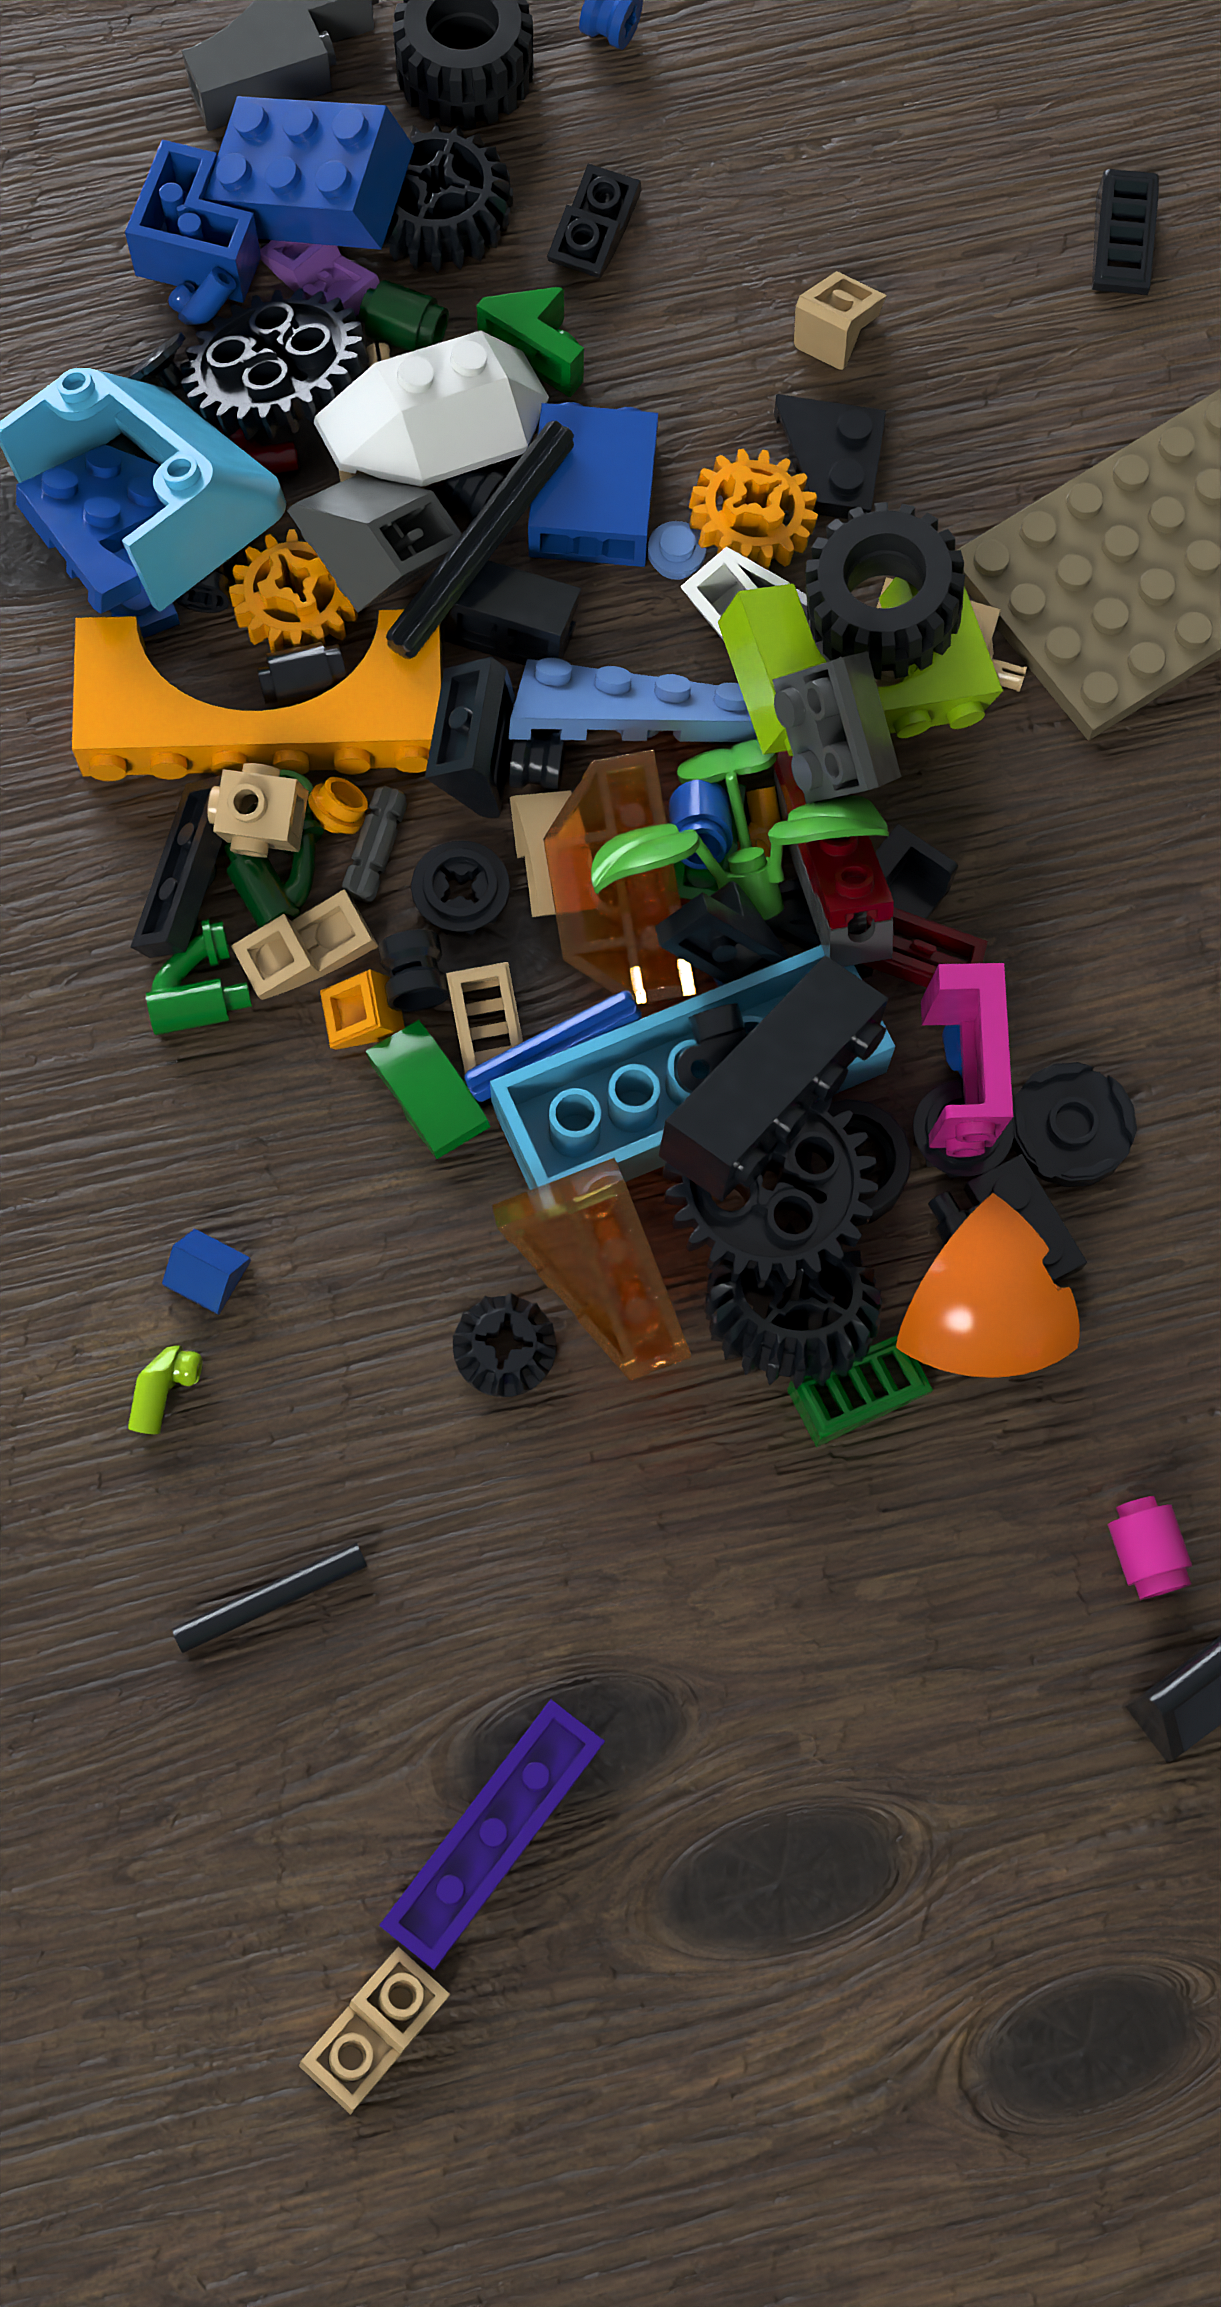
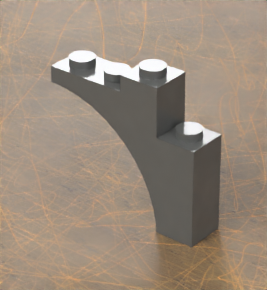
[182,0,379,131]

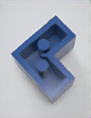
[125,139,261,303]

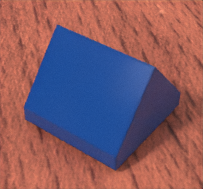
[162,1229,251,1315]

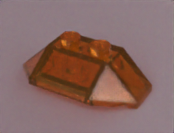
[543,749,696,1006]

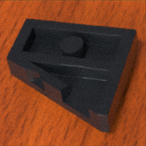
[774,394,886,519]

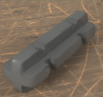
[342,786,407,903]

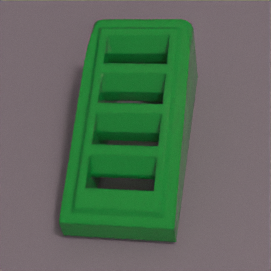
[787,1335,933,1448]

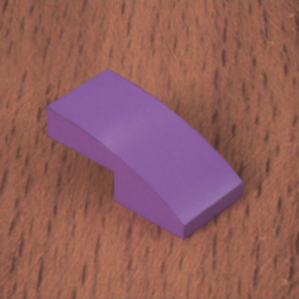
[260,240,380,316]

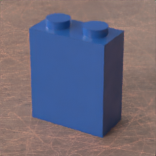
[528,402,658,567]

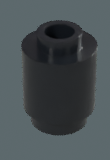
[257,641,347,709]

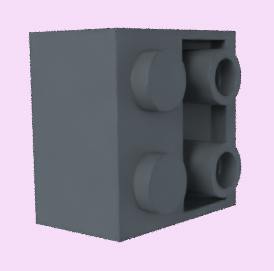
[287,473,462,612]
[772,651,901,804]

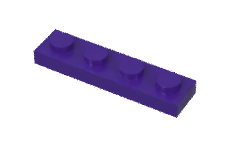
[379,1699,605,1970]

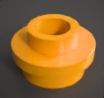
[308,777,368,834]

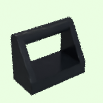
[425,657,516,818]
[1125,1635,1221,1763]

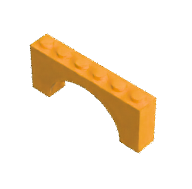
[72,609,443,781]

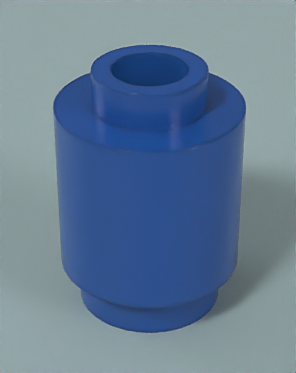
[669,780,733,869]

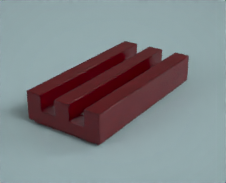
[860,907,988,988]

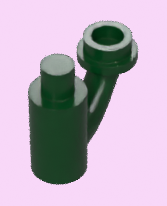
[223,813,324,928]

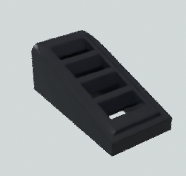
[1092,169,1159,295]

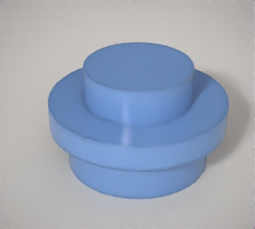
[648,521,707,580]

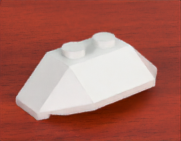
[314,330,549,487]

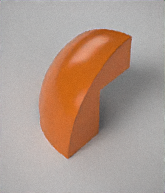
[896,1193,1080,1378]

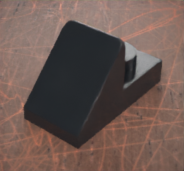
[655,881,788,984]

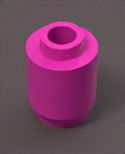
[1107,1496,1192,1600]

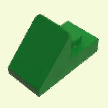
[476,287,584,397]

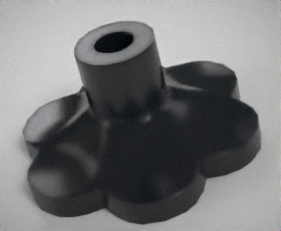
[127,332,186,391]

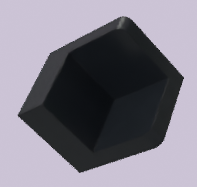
[875,824,958,919]

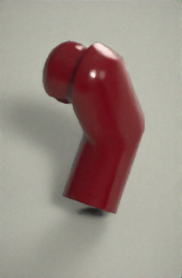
[217,425,300,475]

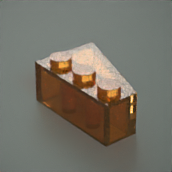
[492,1158,692,1381]

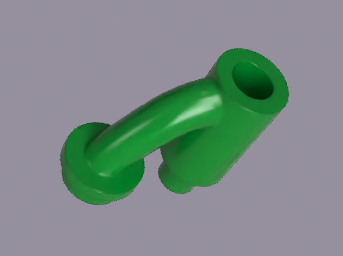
[146,919,252,1036]

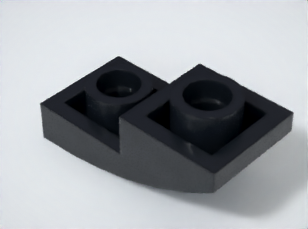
[547,163,642,278]

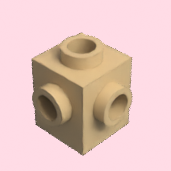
[208,763,309,857]

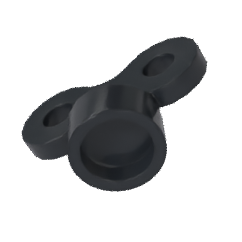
[674,1003,751,1093]

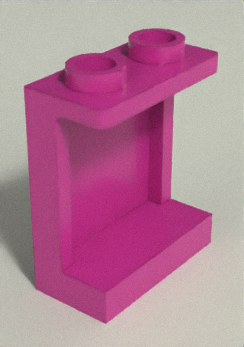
[921,963,1013,1157]

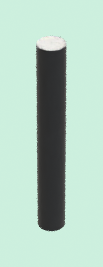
[172,1542,368,1653]

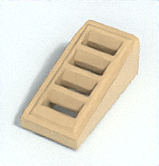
[446,962,523,1091]

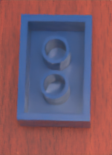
[204,96,414,250]

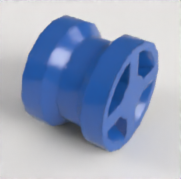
[579,0,643,50]

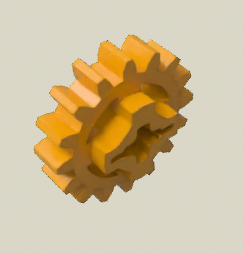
[689,449,818,570]
[229,529,358,652]

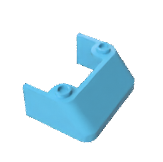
[0,368,286,612]

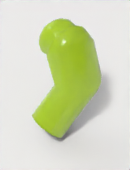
[128,1345,203,1434]

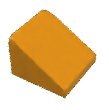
[320,969,405,1050]

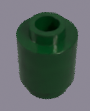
[359,280,449,352]

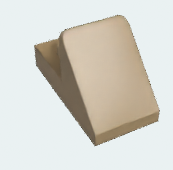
[794,271,887,370]

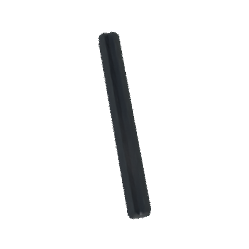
[386,420,574,659]

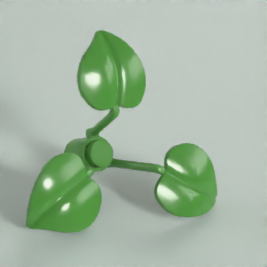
[591,739,889,920]

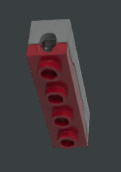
[774,751,894,967]

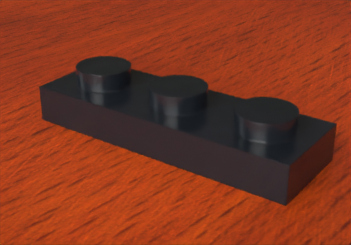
[131,775,223,958]

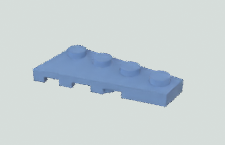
[509,658,757,742]

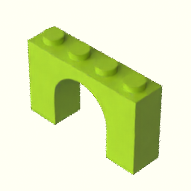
[718,577,1003,756]

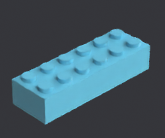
[490,945,895,1217]

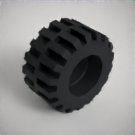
[393,0,534,128]
[805,502,965,680]

